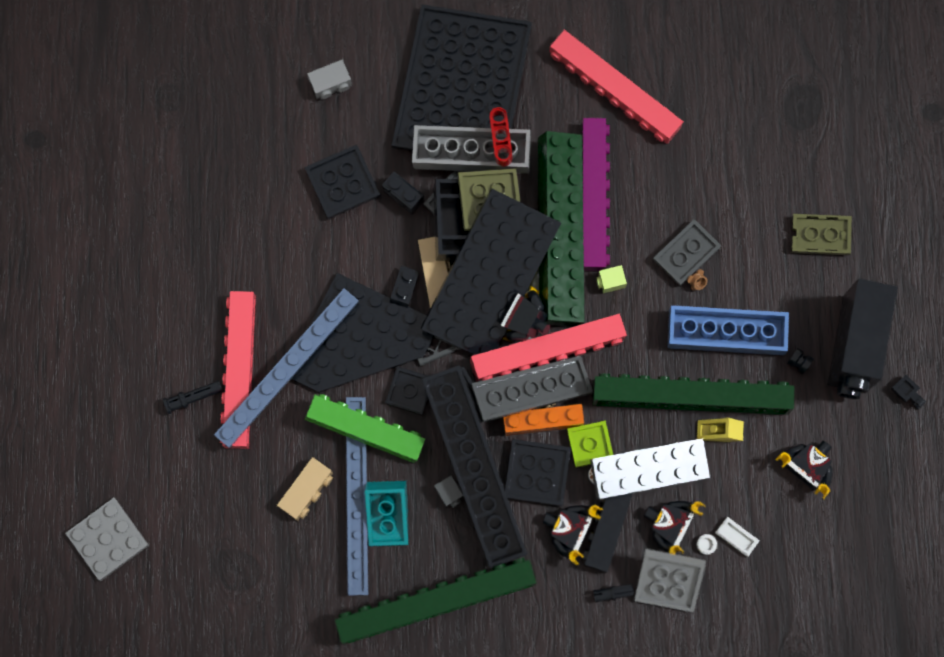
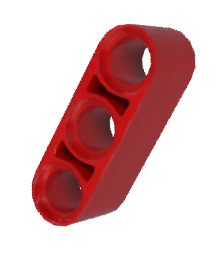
[490,107,513,167]

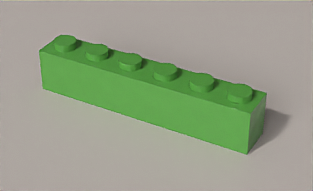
[305,394,425,463]

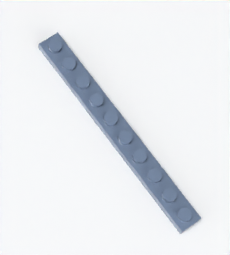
[214,289,359,449]
[345,397,368,596]

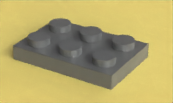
[653,219,721,286]

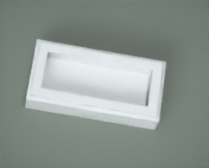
[715,517,759,557]

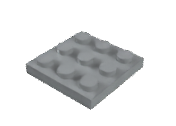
[66,497,149,581]
[634,549,706,612]

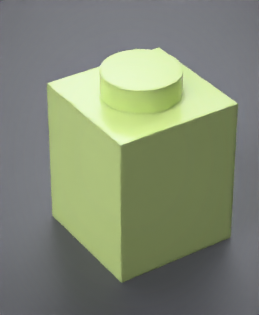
[596,265,627,293]

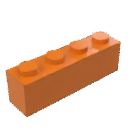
[503,404,584,436]

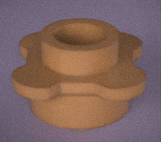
[687,269,707,291]

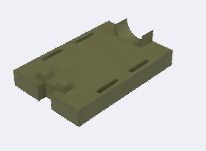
[791,214,852,255]

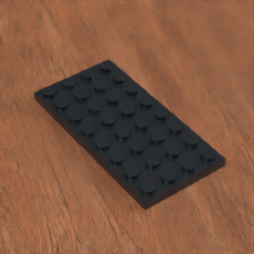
[421,188,561,355]

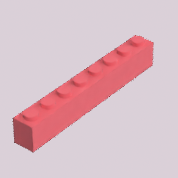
[550,30,683,144]
[220,291,256,449]
[469,314,627,382]

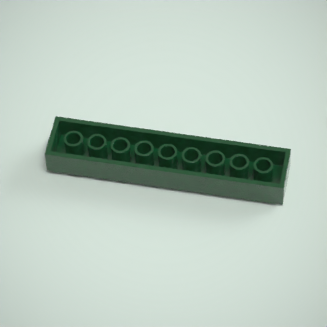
[538,131,585,327]
[592,373,794,415]
[335,558,536,645]

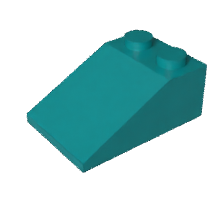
[365,481,409,546]

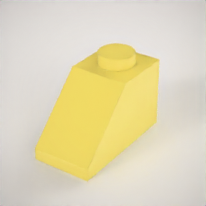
[697,418,744,442]

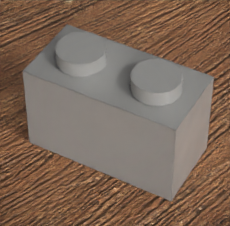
[307,60,352,100]

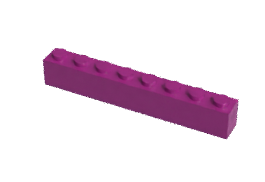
[582,118,610,271]

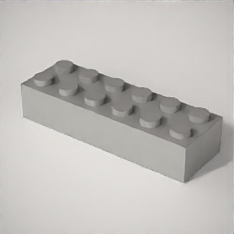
[412,125,531,174]

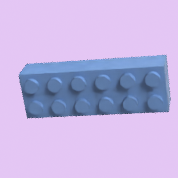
[667,305,789,355]

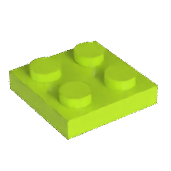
[567,421,613,468]

